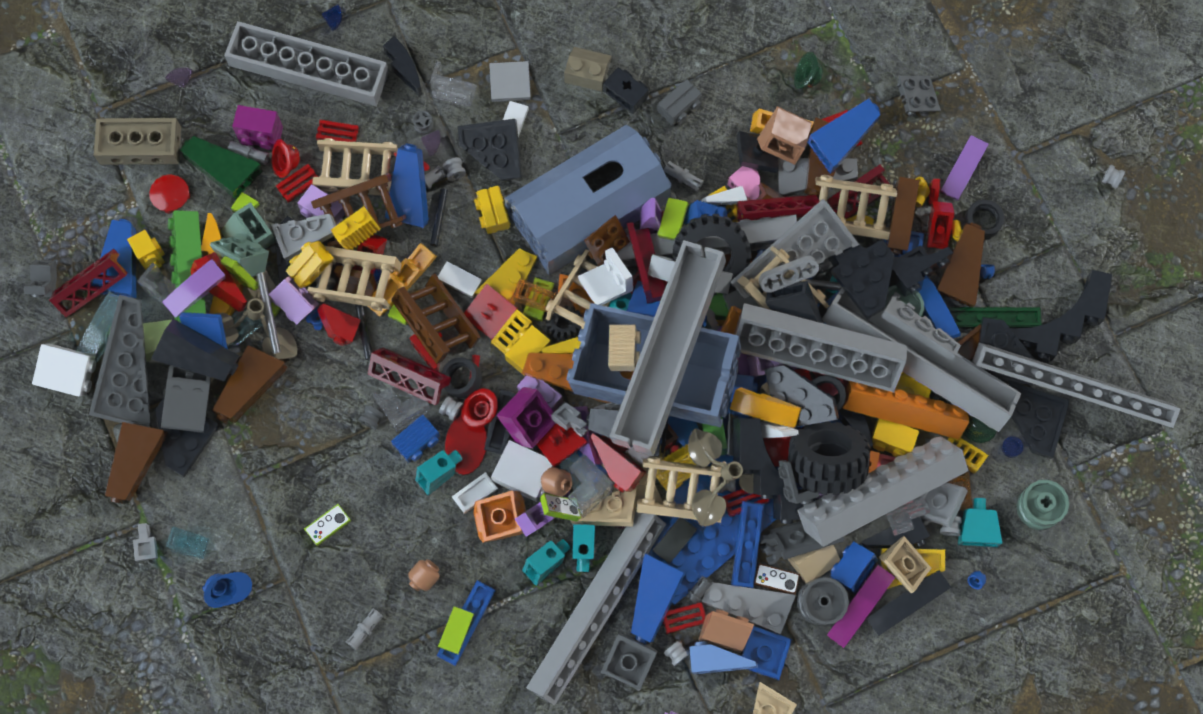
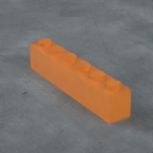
[843,381,969,440]

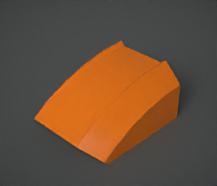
[473,490,526,542]

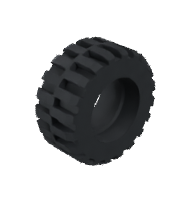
[673,214,751,295]
[788,421,870,495]

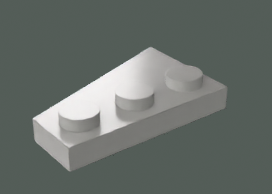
[271,214,336,261]

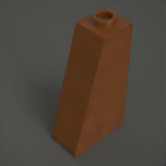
[805,117,838,199]
[886,177,920,256]
[937,223,985,307]
[213,345,287,423]
[105,422,168,504]

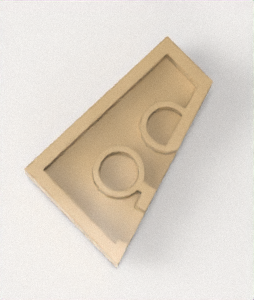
[570,486,639,527]
[753,682,797,714]

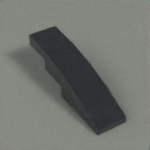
[867,570,952,636]

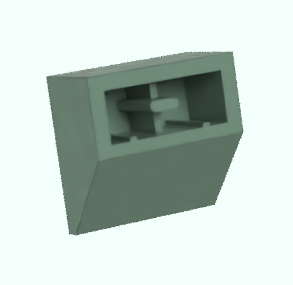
[221,202,276,249]
[210,234,269,277]

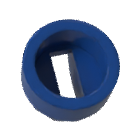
[980,264,995,279]
[967,571,986,590]

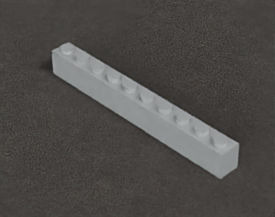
[598,215,797,268]
[972,342,1181,428]
[526,510,666,706]

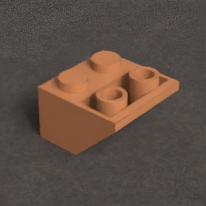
[757,106,812,165]
[698,609,754,653]

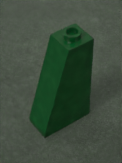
[180,136,263,200]

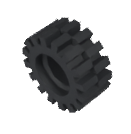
[546,305,583,343]

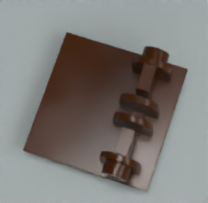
[584,215,630,266]

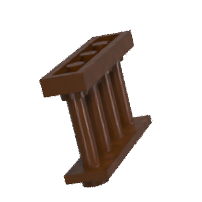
[311,173,406,248]
[391,274,481,364]

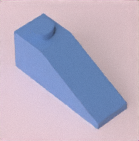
[689,641,758,674]

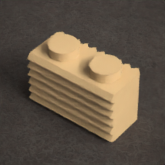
[608,325,641,371]

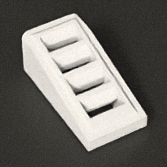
[702,186,747,205]
[760,420,798,438]

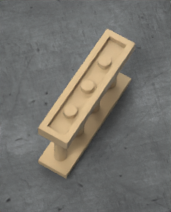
[313,138,398,195]
[815,175,897,240]
[307,246,402,311]
[737,246,829,310]
[545,249,611,329]
[636,456,722,523]

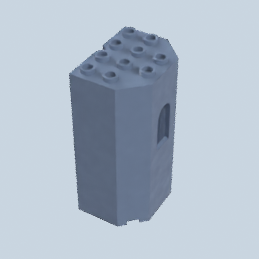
[505,125,672,275]
[567,303,741,428]

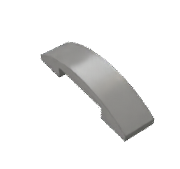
[648,254,733,294]

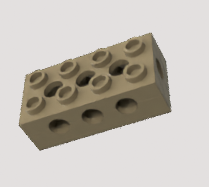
[94,118,181,165]

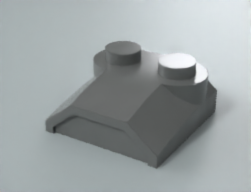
[601,633,658,691]

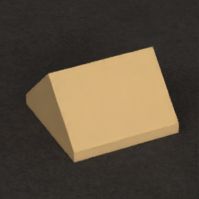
[879,536,931,593]
[788,545,840,584]

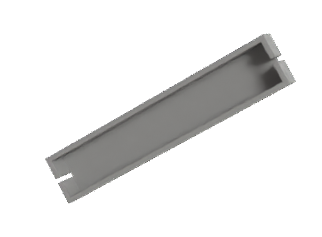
[609,240,726,456]
[822,288,1021,432]

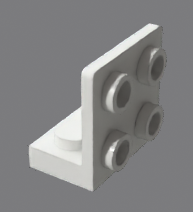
[578,248,633,305]

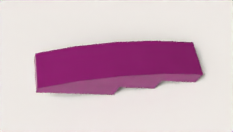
[827,564,895,648]

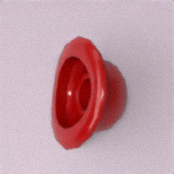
[271,139,300,178]
[461,388,498,427]

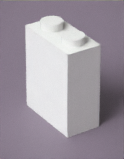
[32,344,96,396]
[491,440,553,502]

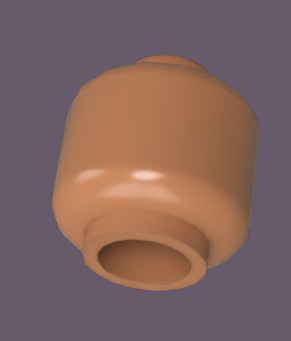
[541,467,572,497]
[408,559,440,591]

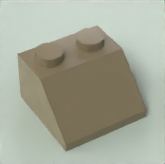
[564,47,612,92]

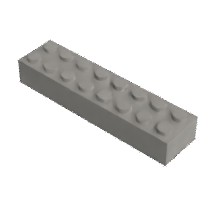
[224,21,389,107]
[734,303,907,392]
[797,436,968,547]

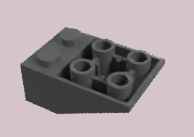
[161,365,211,432]

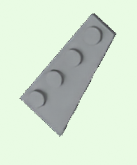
[778,158,858,196]
[881,291,961,361]
[702,582,796,635]

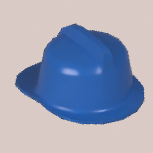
[202,572,252,608]

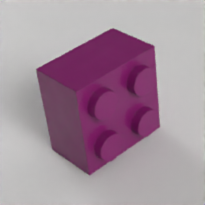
[232,105,283,150]
[497,387,556,448]

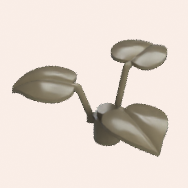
[216,270,297,360]
[688,428,753,527]

